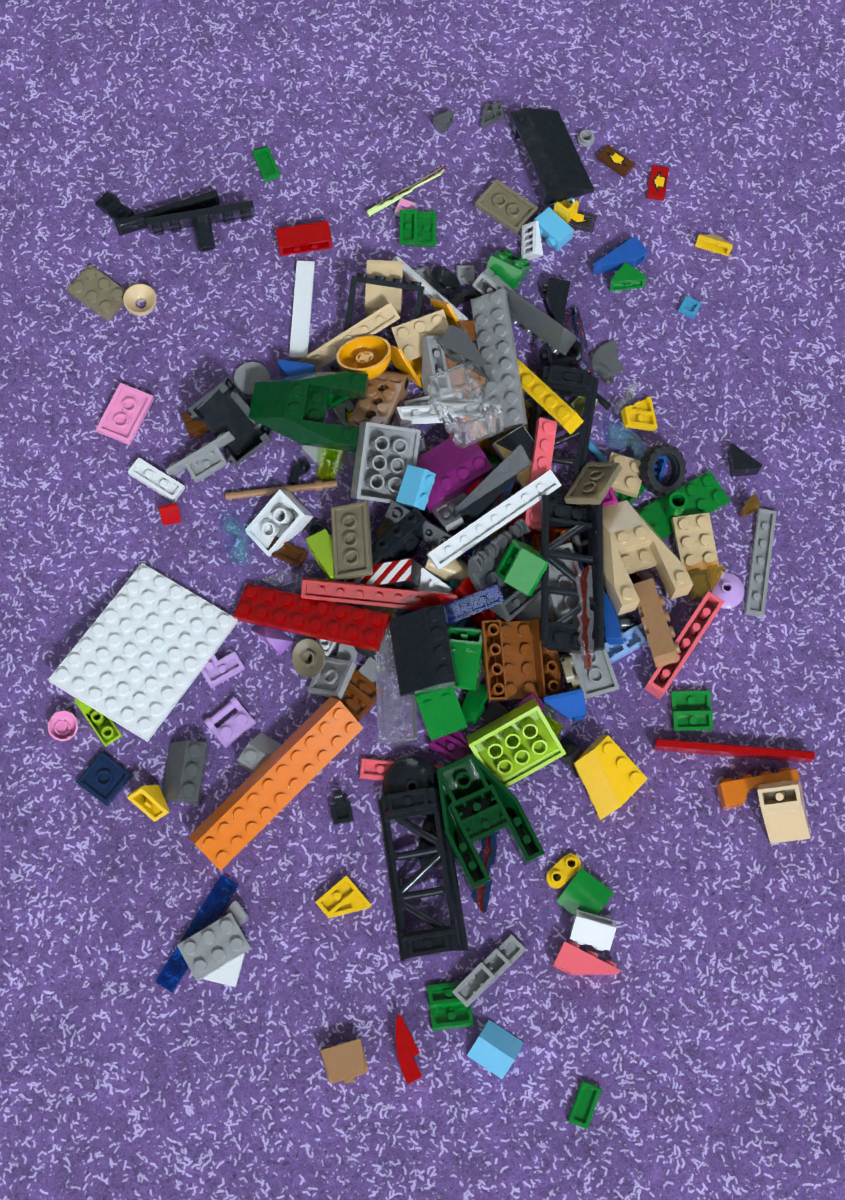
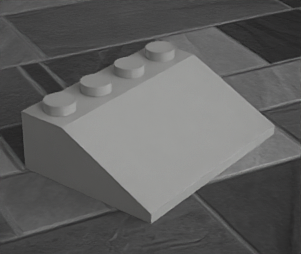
[350,422,421,505]

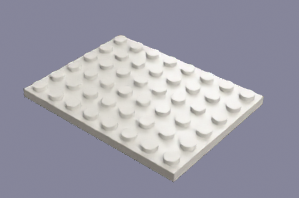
[49,563,238,742]

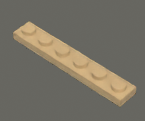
[298,302,401,371]

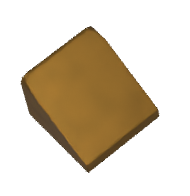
[739,493,760,518]

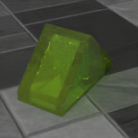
[316,448,344,481]

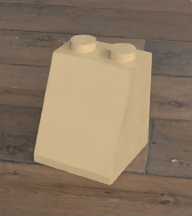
[365,260,403,317]

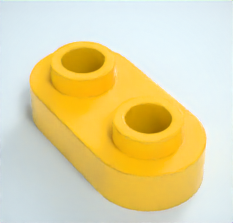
[546,854,581,889]

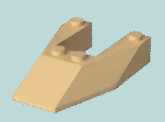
[603,500,693,615]

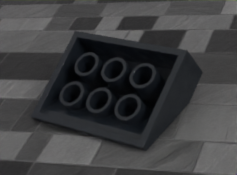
[389,604,459,697]

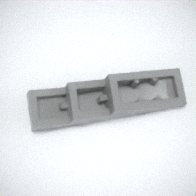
[452,934,526,1007]

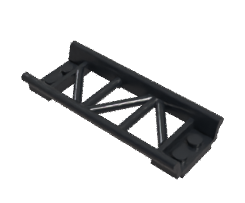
[518,365,599,507]
[541,495,605,654]
[378,787,469,962]

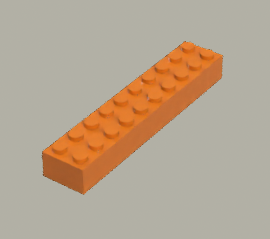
[187,696,363,871]

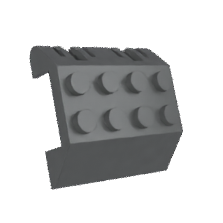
[467,519,541,622]

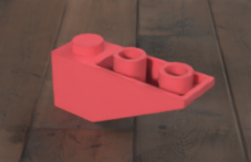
[552,941,621,975]

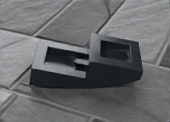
[95,192,135,221]

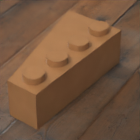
[633,578,681,668]

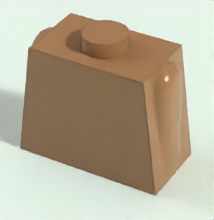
[320,1038,369,1084]

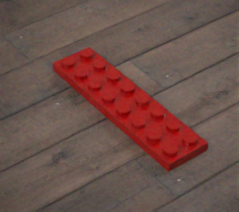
[233,584,391,652]

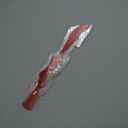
[575,565,594,669]

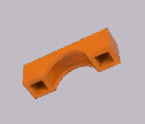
[716,767,803,810]

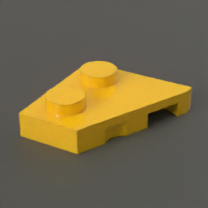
[621,397,658,432]

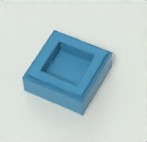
[677,295,702,319]

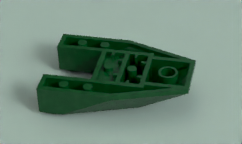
[249,371,369,452]
[437,754,545,892]

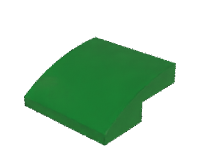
[400,209,437,247]
[670,690,713,731]
[556,868,614,916]
[427,981,474,1031]

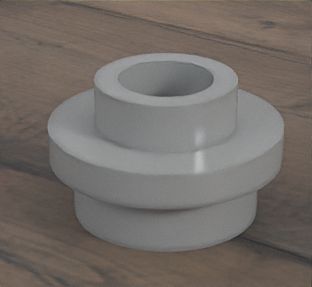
[577,130,595,147]

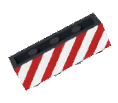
[344,557,422,589]

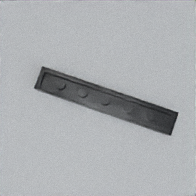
[115,190,220,236]

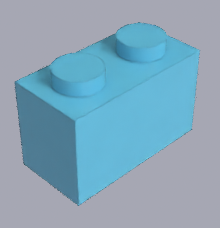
[534,207,574,251]
[396,465,436,510]

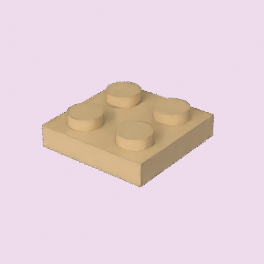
[608,452,642,498]

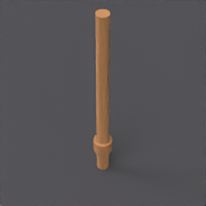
[225,480,338,500]

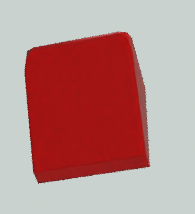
[158,503,181,526]

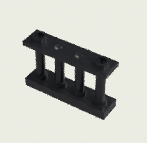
[385,500,460,547]

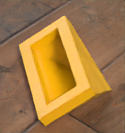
[695,234,733,256]

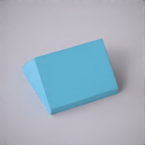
[467,1020,524,1079]

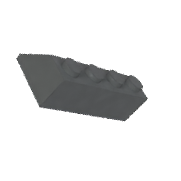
[508,290,578,355]

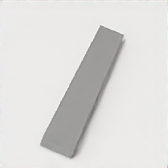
[744,508,777,618]

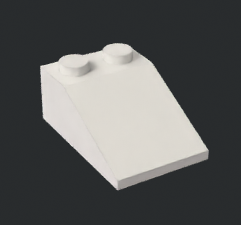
[244,489,314,557]

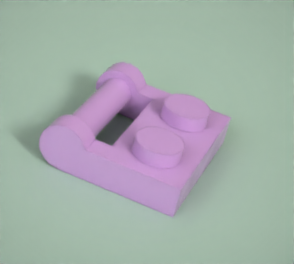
[203,696,256,748]

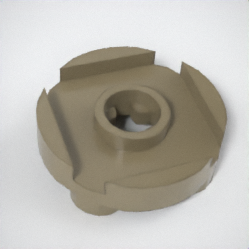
[559,654,580,692]

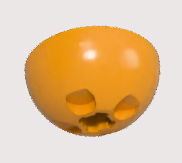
[336,335,391,380]

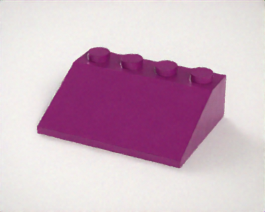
[416,429,494,513]

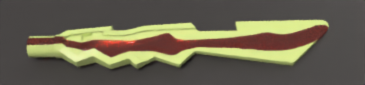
[366,166,446,217]

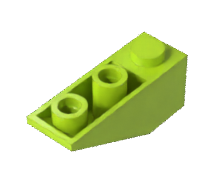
[73,698,122,747]

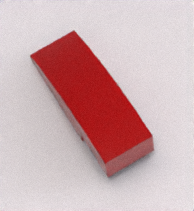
[395,1015,422,1085]

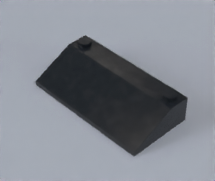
[510,108,594,206]

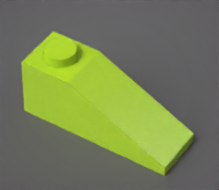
[305,529,336,581]

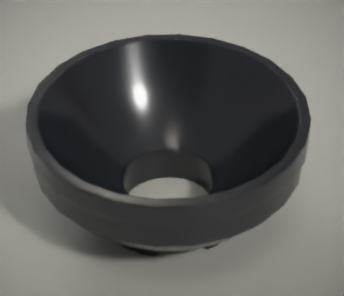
[429,267,460,296]

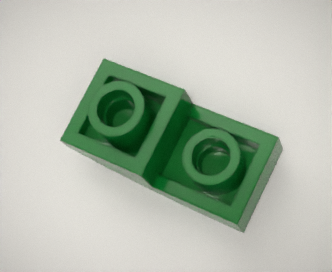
[461,683,488,724]

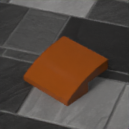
[328,669,384,722]

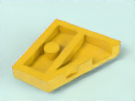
[315,875,372,919]

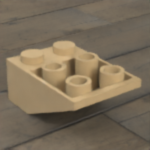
[757,779,811,844]

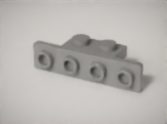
[166,431,235,483]

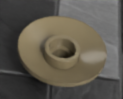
[292,639,325,678]

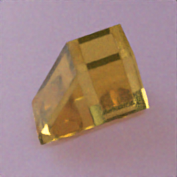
[688,564,725,600]

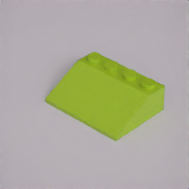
[466,698,566,788]

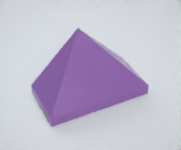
[252,625,293,656]

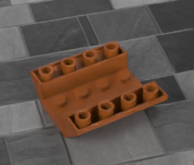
[481,618,562,701]

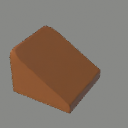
[457,320,477,341]

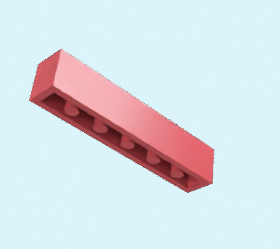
[644,591,725,700]

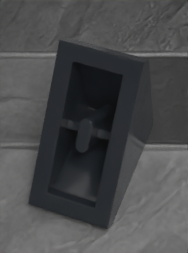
[727,443,763,477]
[558,737,583,778]

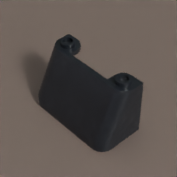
[188,375,273,466]

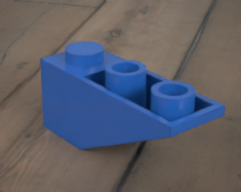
[591,236,648,274]

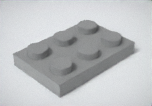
[177,913,251,982]

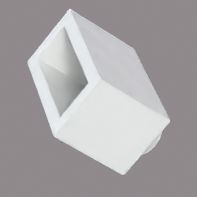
[570,910,616,951]

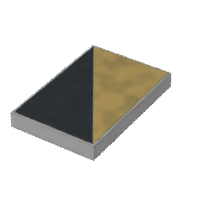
[492,425,554,489]

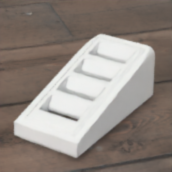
[521,220,543,260]

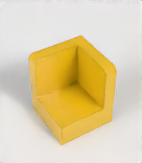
[553,200,579,224]

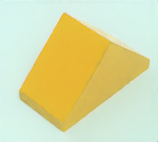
[127,785,170,822]

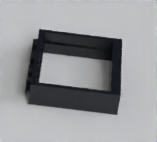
[344,273,425,347]

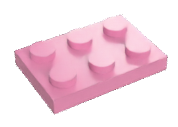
[96,383,154,445]

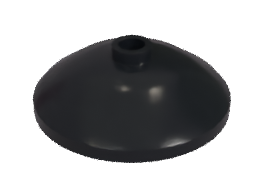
[382,756,439,796]

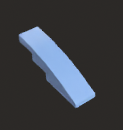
[605,623,648,664]

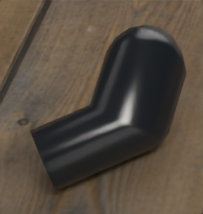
[288,461,311,485]

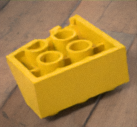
[573,735,648,820]

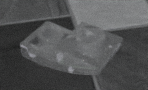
[614,380,642,418]

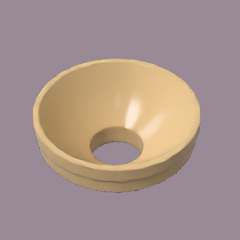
[123,284,157,316]

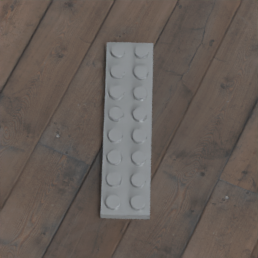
[471,288,528,435]
[537,543,619,699]

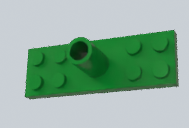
[637,471,731,540]

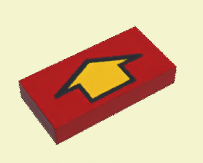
[647,165,669,201]

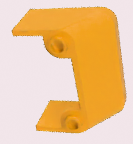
[390,298,459,388]

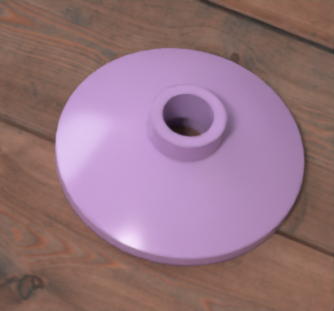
[706,572,745,609]

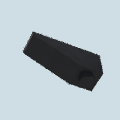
[542,278,570,325]

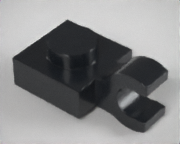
[330,789,354,826]

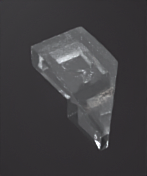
[263,569,304,594]

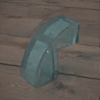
[607,424,647,460]
[221,515,251,568]

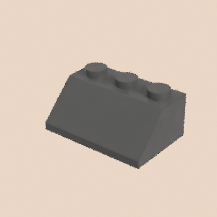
[162,740,209,806]

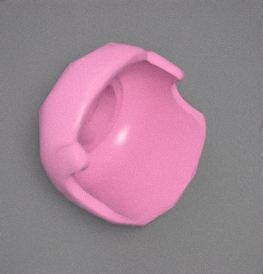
[47,710,78,742]

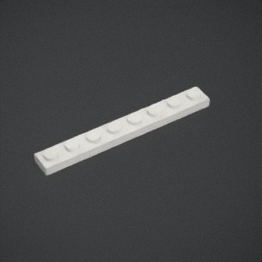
[427,470,561,571]

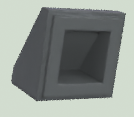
[433,110,454,133]

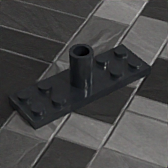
[146,200,255,252]

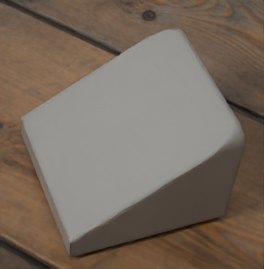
[302,445,328,464]
[226,901,249,927]

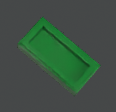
[252,146,281,183]
[567,1080,602,1129]

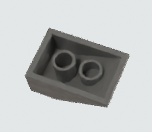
[439,324,495,382]

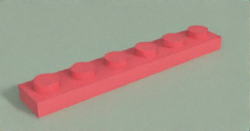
[523,417,557,531]

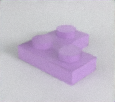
[201,651,245,688]

